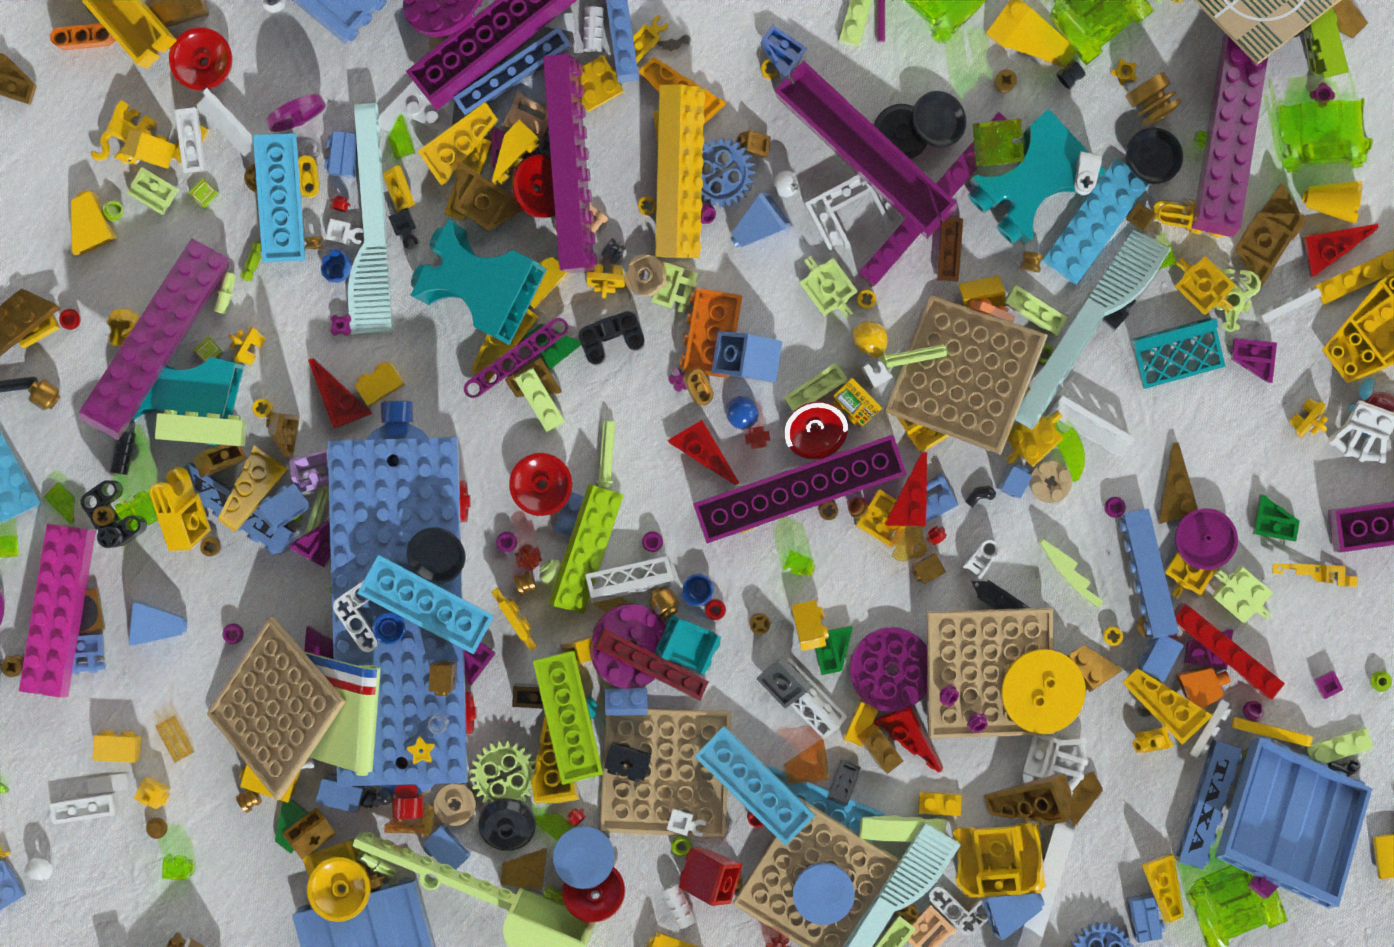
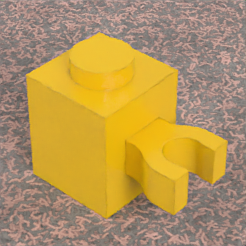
[134,777,171,809]

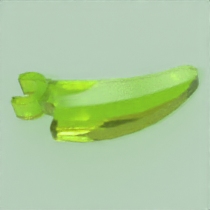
[1054,422,1085,482]

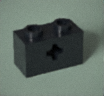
[604,741,652,782]

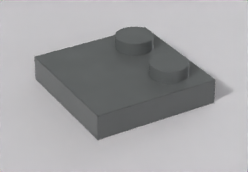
[756,657,811,709]

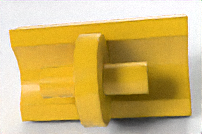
[586,264,625,298]
[228,326,266,365]
[1289,398,1328,438]
[1132,726,1174,753]

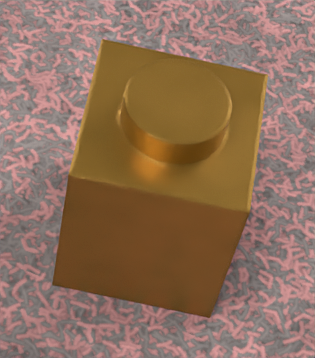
[911,553,946,585]

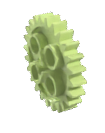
[470,740,536,803]

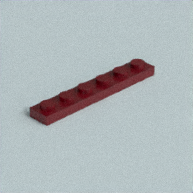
[593,628,709,701]

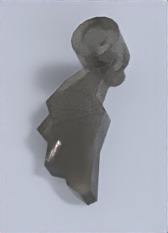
[657,34,692,52]

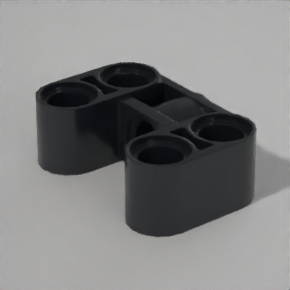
[579,311,645,366]
[80,480,147,547]

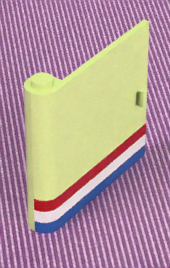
[304,652,381,776]

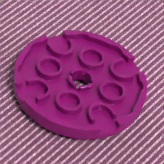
[403,0,483,37]
[590,604,666,689]
[850,627,927,712]

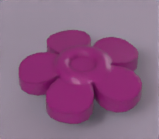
[668,368,687,392]

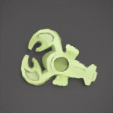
[1216,269,1261,332]

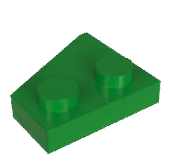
[525,324,582,369]
[1253,494,1300,542]
[815,625,853,675]
[275,799,309,854]

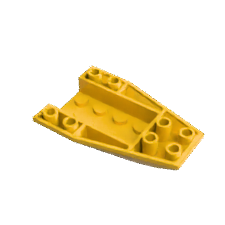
[1321,271,1394,384]

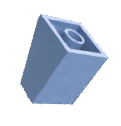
[711,331,782,383]

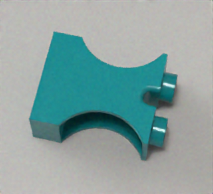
[968,108,1106,245]
[410,219,547,345]
[130,357,245,446]

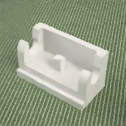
[861,361,893,389]

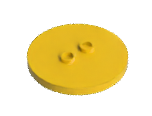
[1001,649,1086,734]

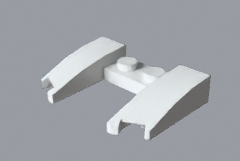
[803,174,896,250]

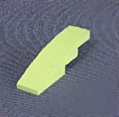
[1038,539,1103,608]
[859,815,947,842]
[873,916,916,947]

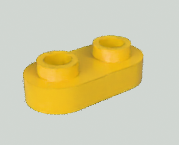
[298,155,320,198]

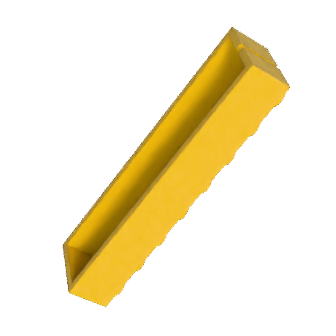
[81,0,177,69]
[655,84,705,258]

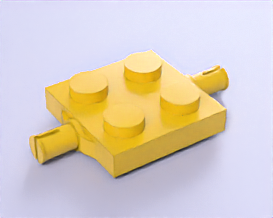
[580,55,624,113]
[1175,256,1236,316]
[1005,410,1064,467]
[1164,552,1218,599]
[491,587,538,651]

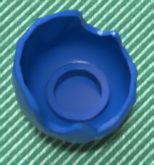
[320,249,352,283]
[725,396,759,430]
[681,574,714,606]
[372,611,406,645]

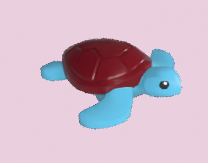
[1348,378,1394,439]

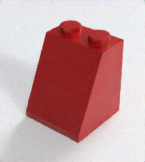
[679,846,743,906]

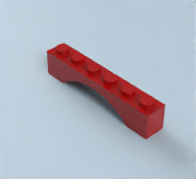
[1174,602,1285,700]

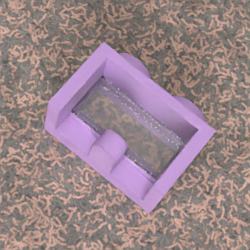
[290,449,329,493]

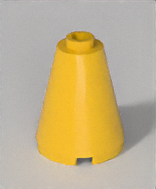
[1302,181,1363,223]

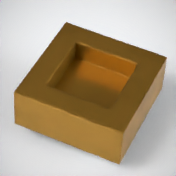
[1126,202,1157,232]

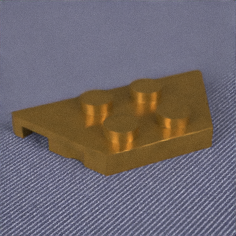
[453,162,524,231]
[1235,212,1306,287]
[0,288,61,356]

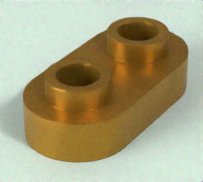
[683,367,714,406]

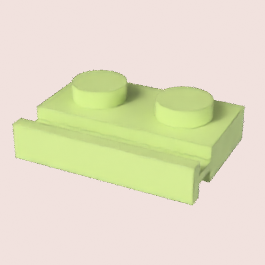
[126,167,179,215]

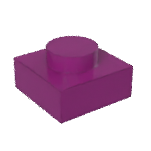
[1313,670,1344,699]

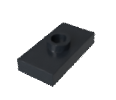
[827,759,861,807]

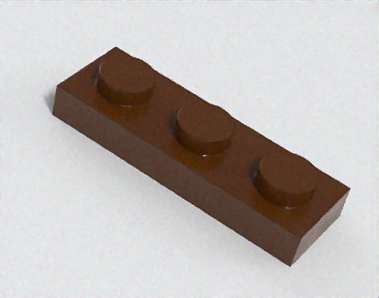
[937,217,963,282]

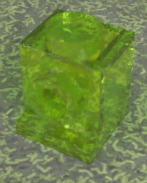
[782,549,816,577]
[162,854,196,880]

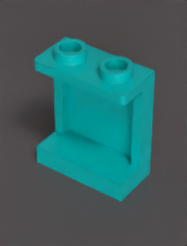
[654,615,721,675]

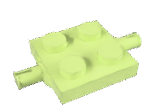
[799,256,858,318]
[1212,565,1273,623]

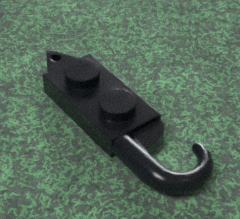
[971,580,1030,609]

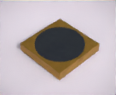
[79,588,105,634]

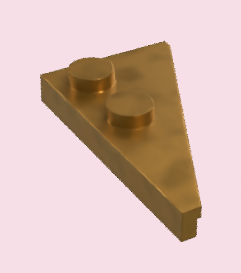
[1158,442,1198,524]

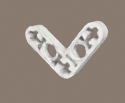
[333,580,379,652]
[928,885,988,935]

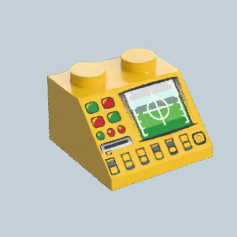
[832,378,882,427]

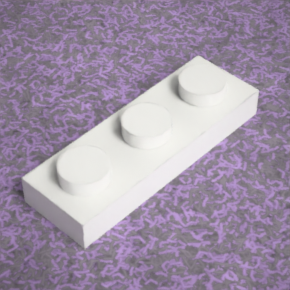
[175,107,206,174]
[1256,287,1322,325]
[1190,700,1231,759]
[49,793,117,825]

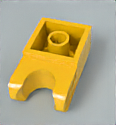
[1152,199,1223,238]
[149,467,211,551]

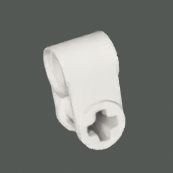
[1074,152,1102,195]
[962,539,999,579]

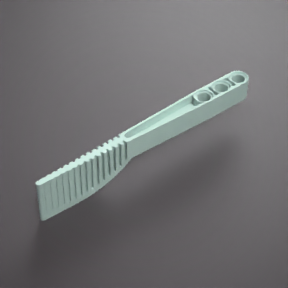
[348,103,393,335]
[1015,229,1171,429]
[842,822,961,947]

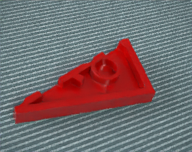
[1303,224,1379,277]
[308,358,372,429]
[667,420,739,485]
[885,452,927,526]
[874,706,943,773]

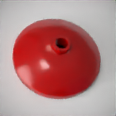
[169,27,233,91]
[512,155,555,218]
[784,402,848,459]
[509,453,573,516]
[562,866,625,923]

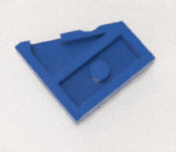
[760,25,808,80]

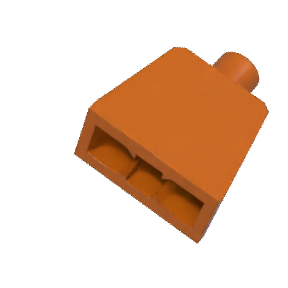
[1175,667,1231,709]

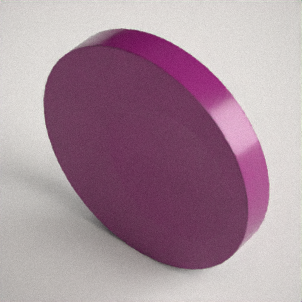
[266,94,326,132]
[1175,508,1238,570]

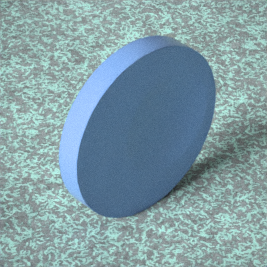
[553,826,614,889]
[793,862,855,925]

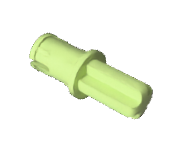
[213,272,236,314]
[357,850,396,878]

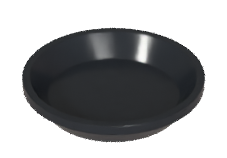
[912,91,966,148]
[874,104,927,160]
[1126,127,1183,184]
[407,527,466,584]
[478,798,536,851]

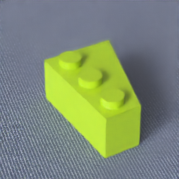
[1303,8,1349,78]

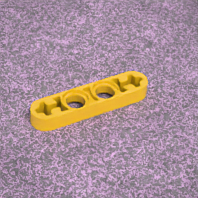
[1231,716,1313,747]

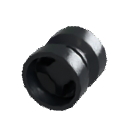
[1056,60,1086,90]

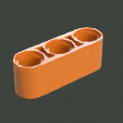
[50,23,115,50]

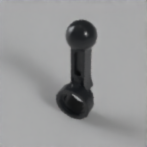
[360,787,393,809]

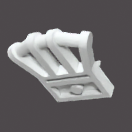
[1327,400,1394,463]
[1023,735,1088,796]

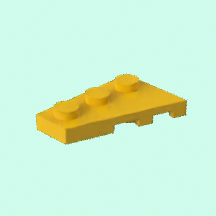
[1141,854,1184,922]

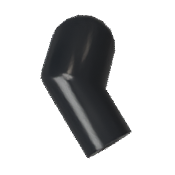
[965,486,996,508]
[1328,759,1361,777]

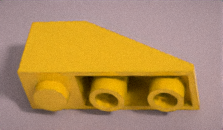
[492,120,539,185]

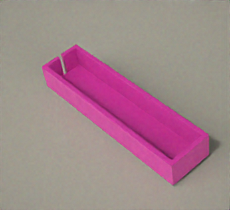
[19,524,96,698]

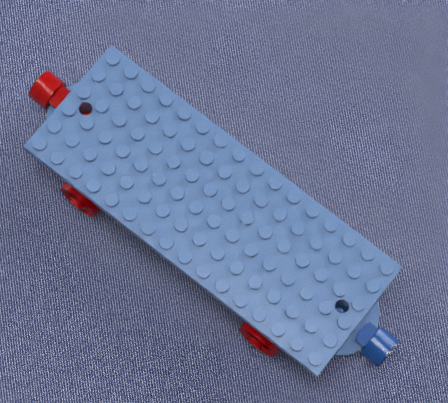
[328,401,477,820]

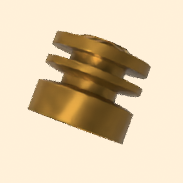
[1125,72,1182,126]

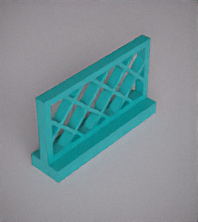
[1130,317,1226,389]

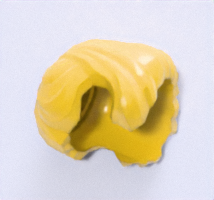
[106,308,140,348]
[852,321,888,358]

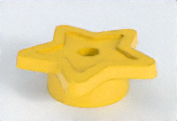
[1111,59,1137,86]
[407,736,435,764]

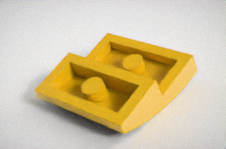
[897,417,949,454]
[855,489,906,548]
[1372,833,1394,879]

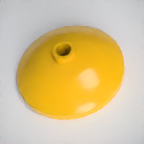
[307,857,371,922]

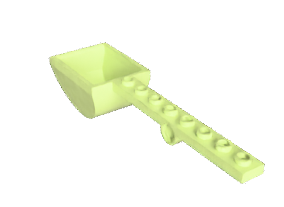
[352,831,596,947]

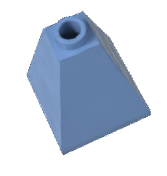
[730,192,793,247]
[129,599,188,645]
[980,892,1045,940]

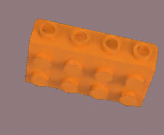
[680,287,742,379]

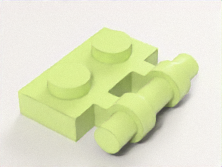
[651,262,698,314]

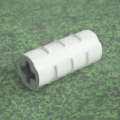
[583,6,604,52]
[662,883,696,929]

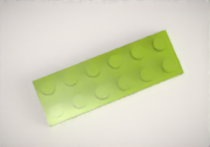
[548,483,624,614]
[532,650,603,785]

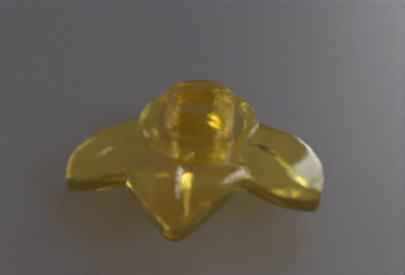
[890,526,927,561]

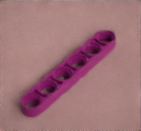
[464,318,569,398]

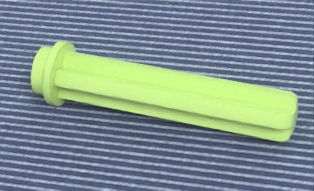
[880,344,947,370]
[596,420,615,488]
[304,485,329,535]

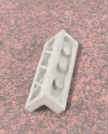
[196,88,255,165]
[1048,396,1135,457]
[585,556,673,604]
[786,657,847,739]

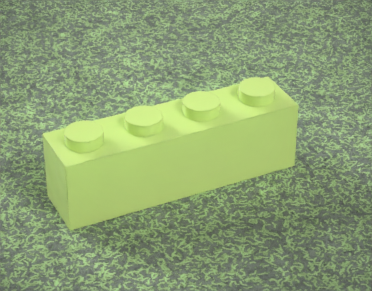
[155,410,247,446]

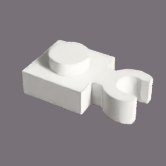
[325,219,364,245]
[667,808,706,837]

